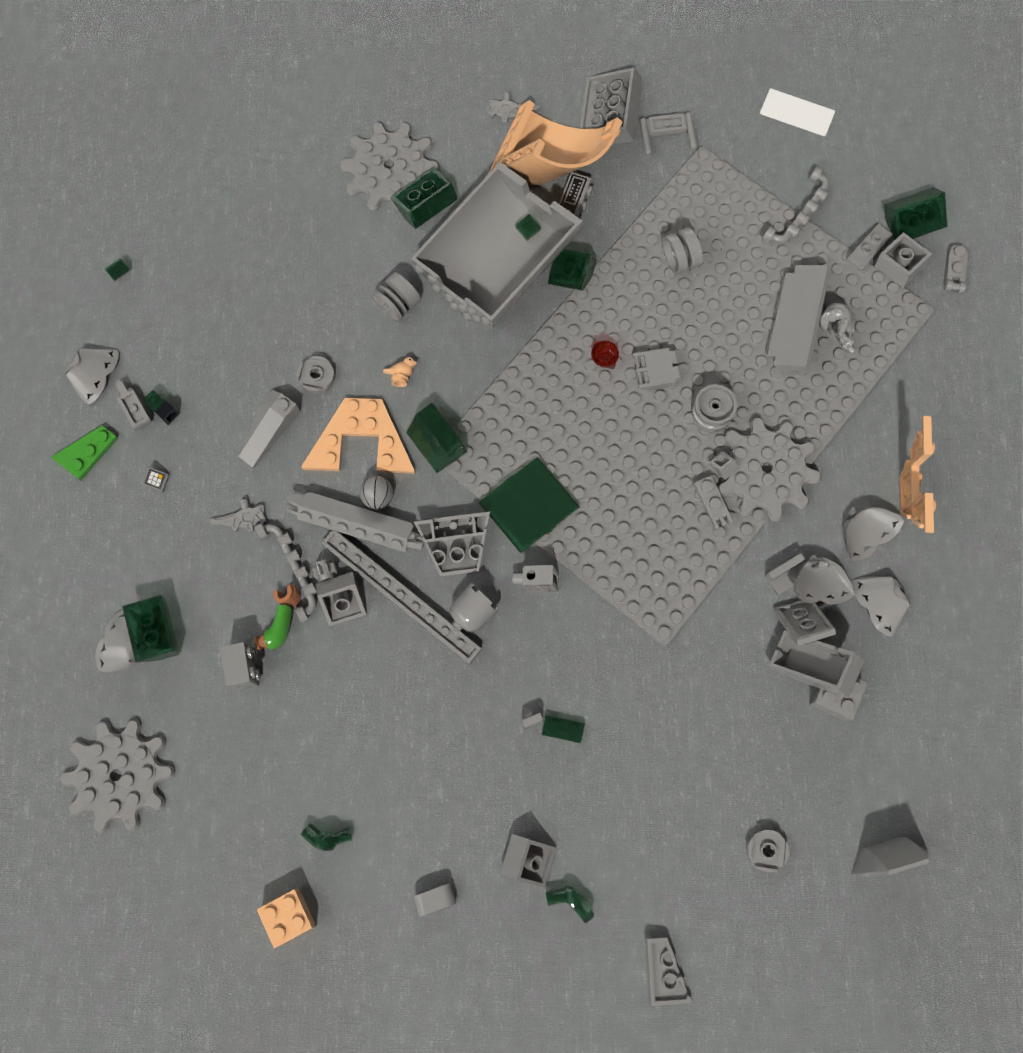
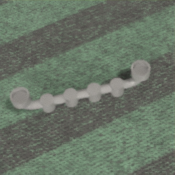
[763,166,829,243]
[254,523,317,623]

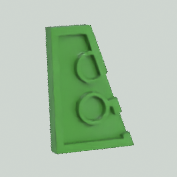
[51,426,118,481]

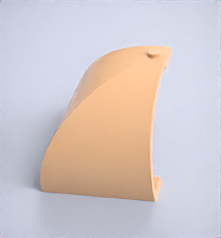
[488,100,622,187]

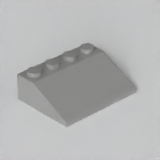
[579,68,643,144]

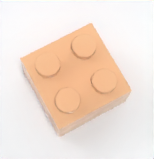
[257,888,316,948]

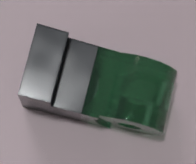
[142,390,180,425]

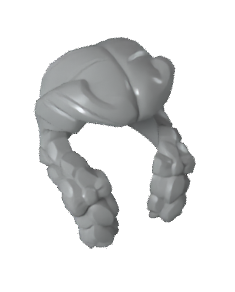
[819,303,858,354]

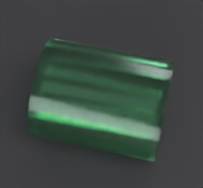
[105,258,130,282]

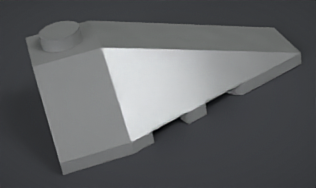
[238,390,301,469]

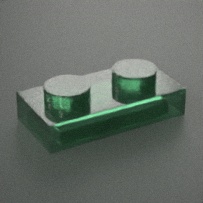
[542,715,585,744]

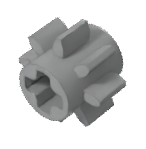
[312,559,338,582]

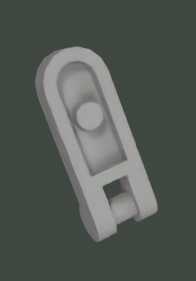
[944,245,968,293]

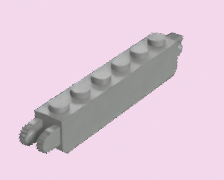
[286,492,424,552]

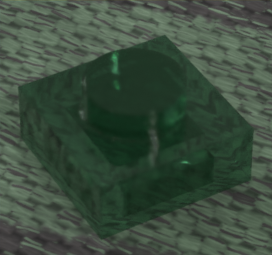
[515,214,541,241]

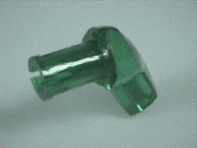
[301,824,352,851]
[546,885,594,923]

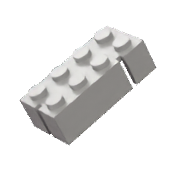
[769,630,864,698]

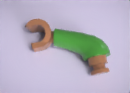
[254,584,301,650]

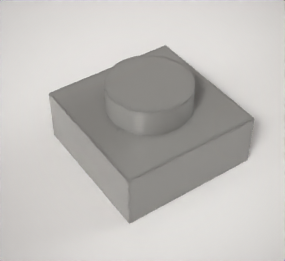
[521,711,543,729]

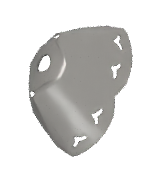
[66,348,119,405]
[843,506,904,562]
[793,557,855,604]
[852,576,911,637]
[95,608,147,672]

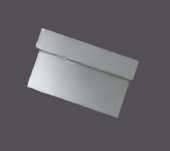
[765,553,805,596]

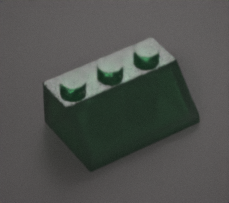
[390,167,458,229]
[884,187,947,240]
[406,403,467,473]
[122,595,180,663]

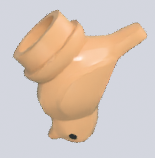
[383,357,417,387]

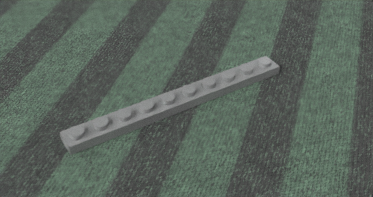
[321,530,482,665]

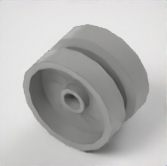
[662,227,703,275]
[692,384,737,433]

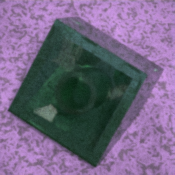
[548,249,596,291]

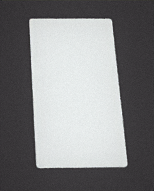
[760,88,835,136]

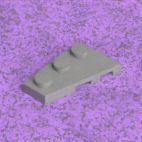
[645,937,692,1006]

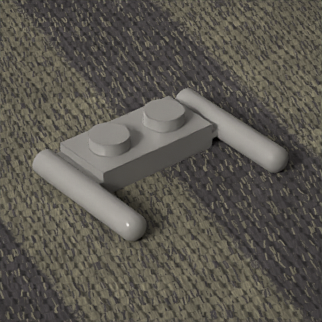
[640,112,697,155]

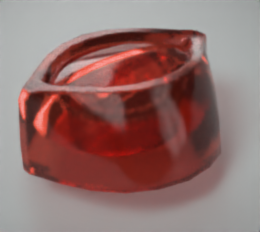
[591,340,619,369]

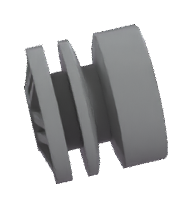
[371,272,421,322]

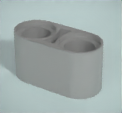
[413,883,456,917]

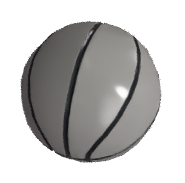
[360,476,393,510]

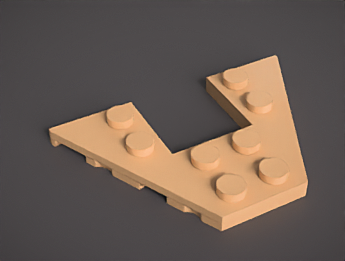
[302,398,415,474]
[900,416,936,533]

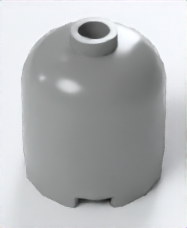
[450,582,500,632]

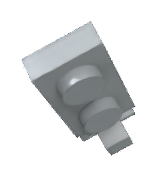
[115,381,152,431]

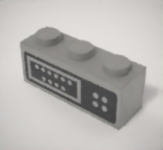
[559,172,593,219]

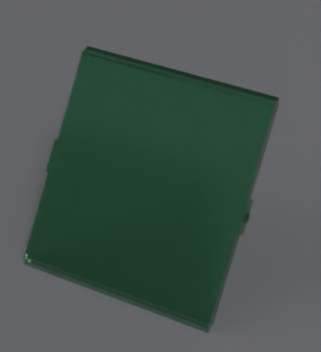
[479,457,580,553]

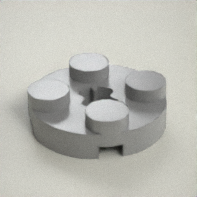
[297,356,335,393]
[747,830,790,872]

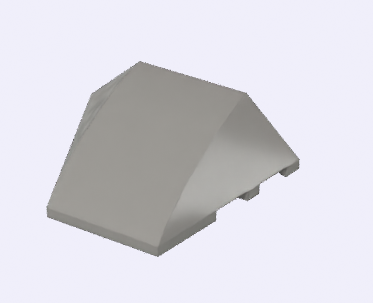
[414,511,490,576]
[851,836,930,878]

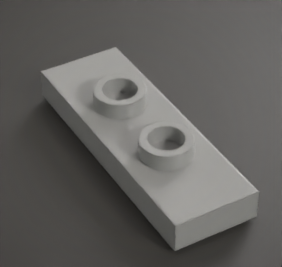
[847,224,893,271]

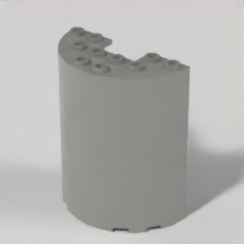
[411,162,583,329]

